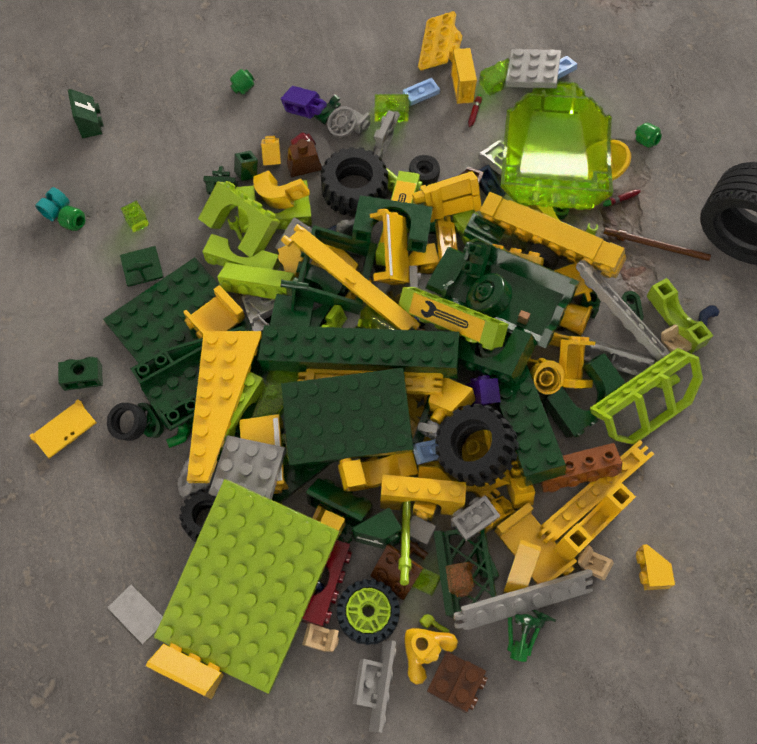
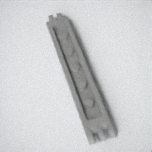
[576,260,671,361]
[454,569,593,630]

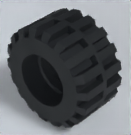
[179,489,216,542]

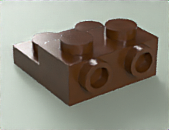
[427,651,488,713]

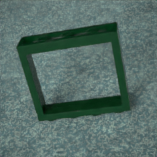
[294,225,377,315]

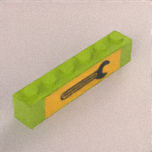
[376,171,422,266]
[399,287,509,350]

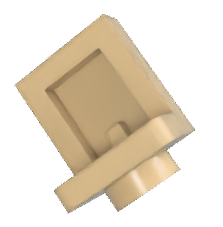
[661,325,692,352]
[578,545,614,581]
[302,623,339,652]

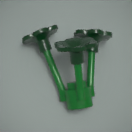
[507,610,556,662]

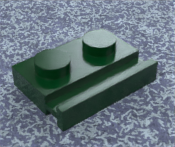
[462,213,505,245]

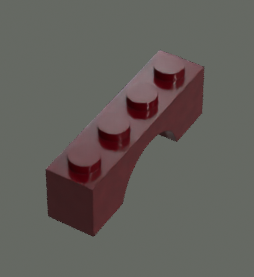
[301,540,353,627]

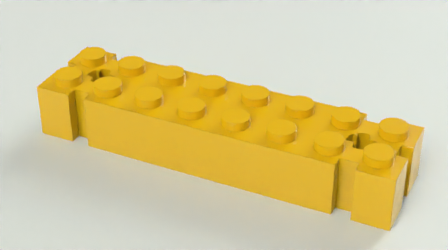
[480,192,626,278]

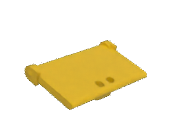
[29,399,97,459]

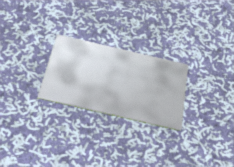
[107,585,163,644]

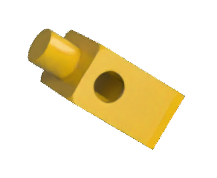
[428,378,475,425]

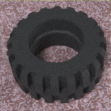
[320,147,388,217]
[435,404,519,487]

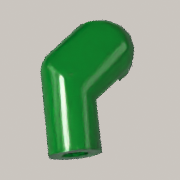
[166,422,191,448]

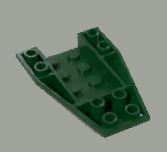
[130,326,260,431]

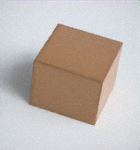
[517,310,530,325]

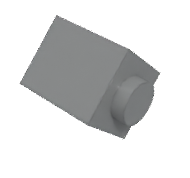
[410,515,436,549]

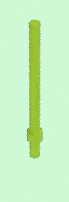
[398,501,412,585]

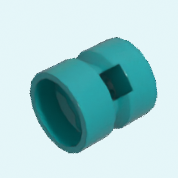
[35,187,70,221]

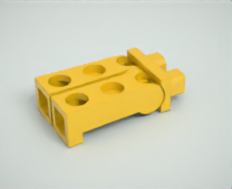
[412,171,482,223]

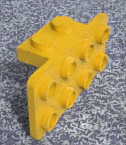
[418,11,462,70]

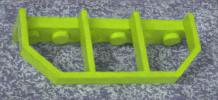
[590,348,703,445]

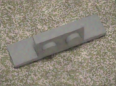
[353,641,396,733]

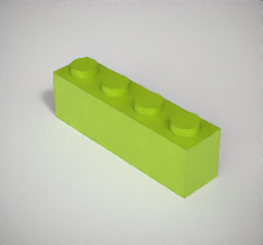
[217,263,295,299]

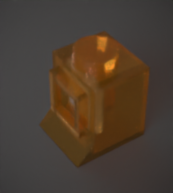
[446,562,474,597]

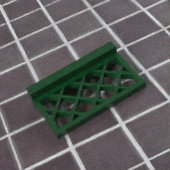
[434,528,497,618]

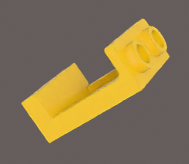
[559,336,595,388]

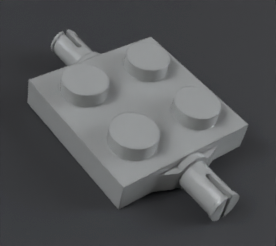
[374,110,400,160]

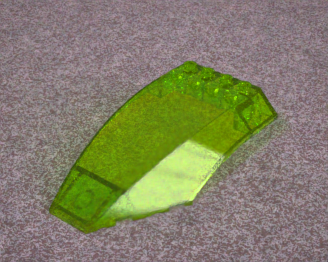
[501,81,613,210]

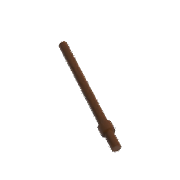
[603,227,711,261]

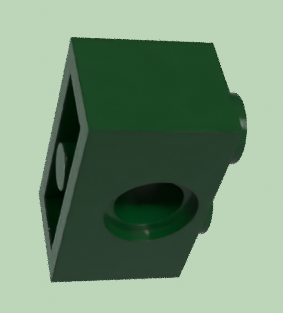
[58,357,103,391]

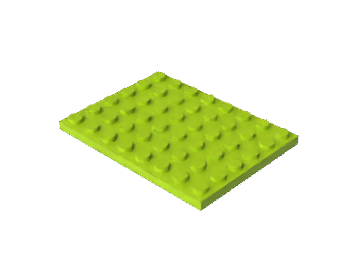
[154,479,340,694]

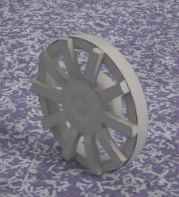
[327,106,358,138]

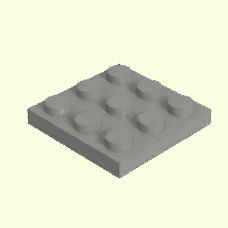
[506,49,561,88]
[209,435,286,500]

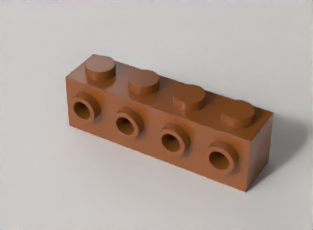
[540,443,622,493]

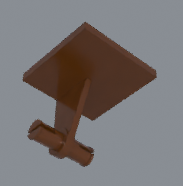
[370,541,429,600]

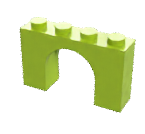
[236,180,312,233]
[198,181,281,257]

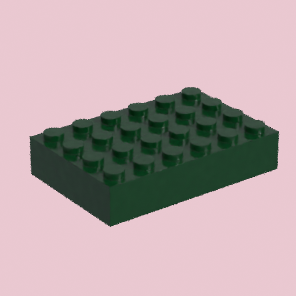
[281,368,414,467]

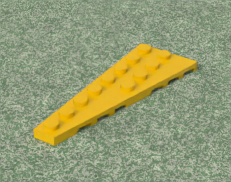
[187,331,262,483]

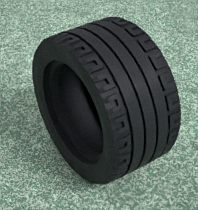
[700,162,757,265]

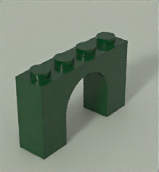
[352,195,433,253]
[303,263,348,327]
[459,328,537,384]
[540,353,625,438]

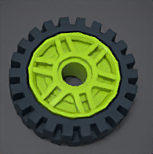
[337,579,400,645]

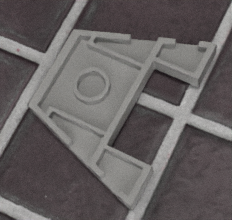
[241,295,318,334]

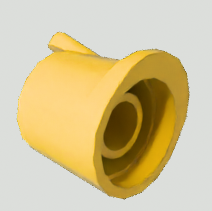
[559,303,593,336]
[529,358,564,395]

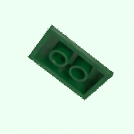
[306,478,373,527]

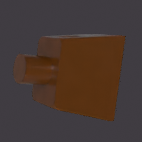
[287,139,322,177]

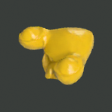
[404,628,458,685]

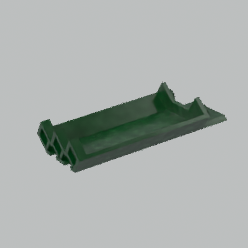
[425,238,580,349]

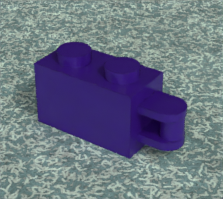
[280,85,327,119]
[464,375,501,407]

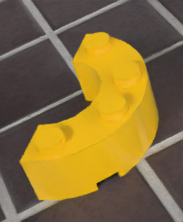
[338,452,418,492]

